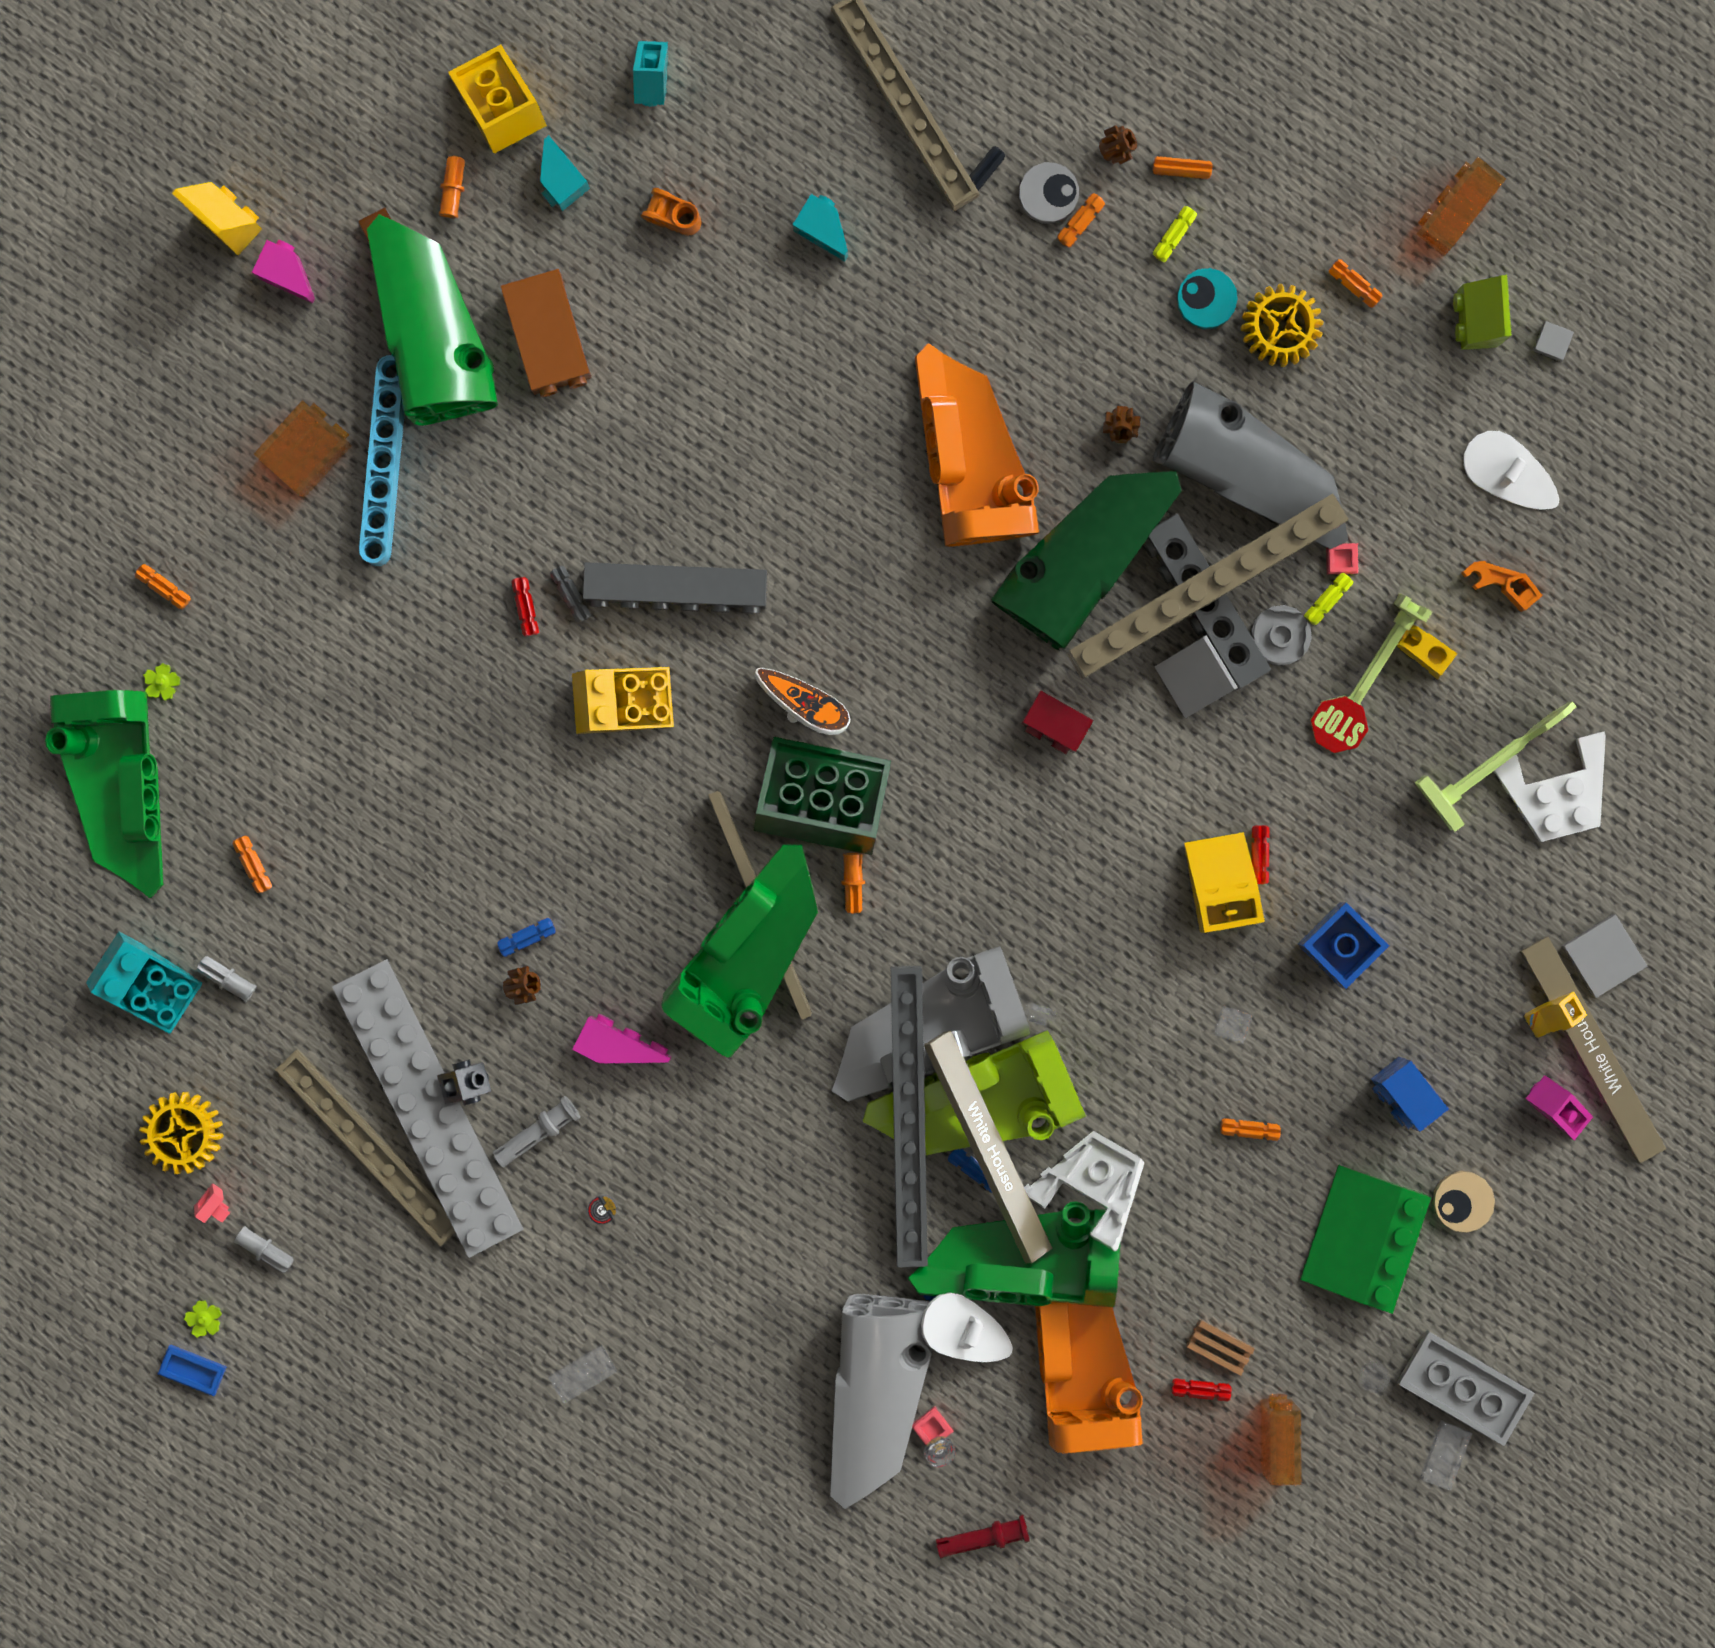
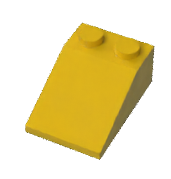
[448,45,547,154]
[172,182,262,255]

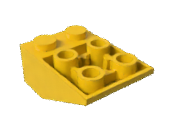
[572,667,674,734]
[1184,832,1265,933]

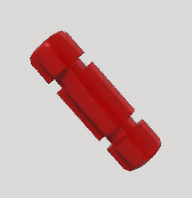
[511,577,539,637]
[1251,825,1269,884]
[1171,1378,1232,1402]

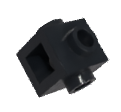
[437,1059,491,1106]

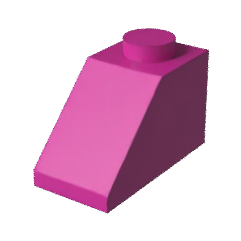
[252,240,315,304]
[1526,1075,1593,1140]

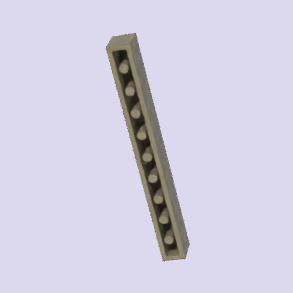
[1066,494,1349,679]

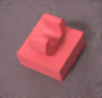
[194,1183,230,1223]

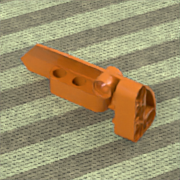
[915,343,1039,547]
[1035,1302,1143,1453]

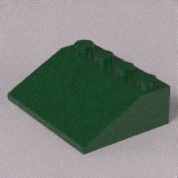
[753,736,891,855]

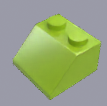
[1453,275,1511,350]

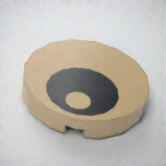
[1432,1171,1495,1233]

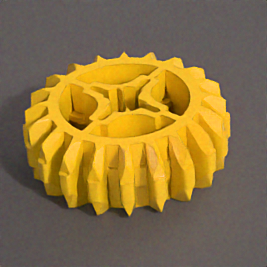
[1241,284,1324,367]
[139,1092,223,1174]

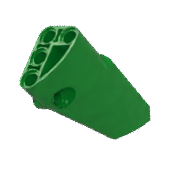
[367,214,498,426]

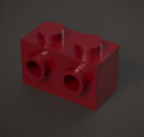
[1021,691,1094,755]

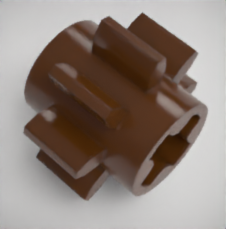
[1099,125,1137,165]
[1103,406,1141,444]
[503,966,541,1005]

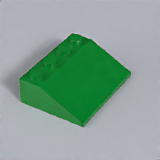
[1300,1165,1431,1314]

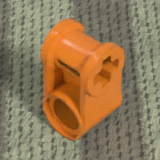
[641,187,702,236]

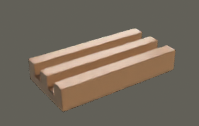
[1186,1319,1255,1376]

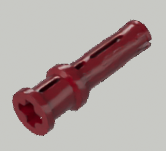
[936,1515,1030,1559]

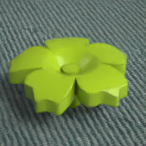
[143,663,181,700]
[184,1300,222,1338]

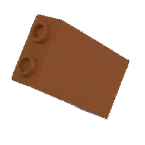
[501,269,592,397]

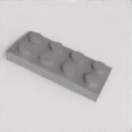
[1397,1330,1535,1446]

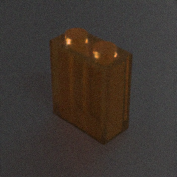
[254,400,352,498]
[1261,1394,1301,1485]

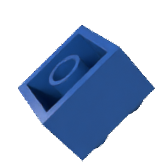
[1297,902,1389,989]
[1371,1057,1449,1132]

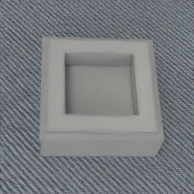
[1533,321,1574,362]

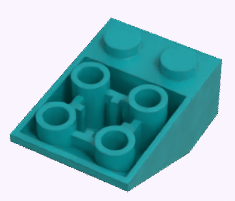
[86,931,203,1034]

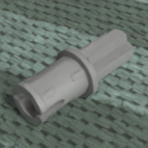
[197,956,257,1002]
[234,1226,294,1273]

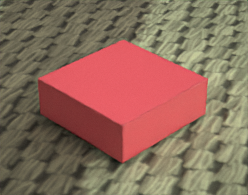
[1326,543,1358,575]
[912,1406,954,1446]

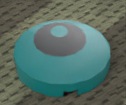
[1176,268,1238,330]

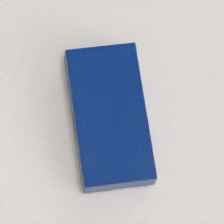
[158,1345,227,1396]

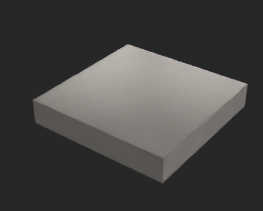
[1155,635,1238,718]
[1562,914,1647,998]

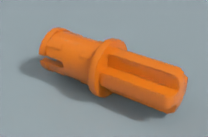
[439,156,465,219]
[841,852,865,914]

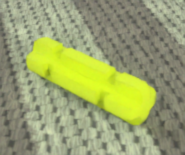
[1153,206,1197,262]
[1304,573,1353,625]

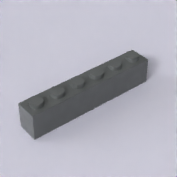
[583,562,768,614]

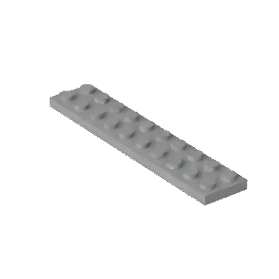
[332,959,524,1258]

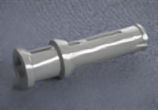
[493,1096,580,1167]

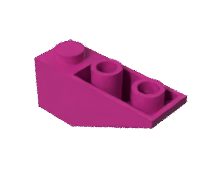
[572,1013,672,1063]

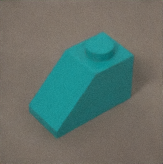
[633,41,668,107]
[540,135,590,211]
[793,194,848,262]

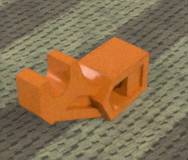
[1461,561,1543,612]

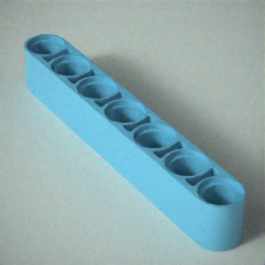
[359,355,404,566]

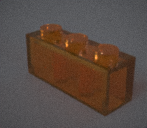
[1416,157,1506,256]

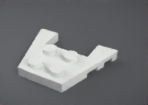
[1493,732,1606,842]
[1024,1131,1144,1252]

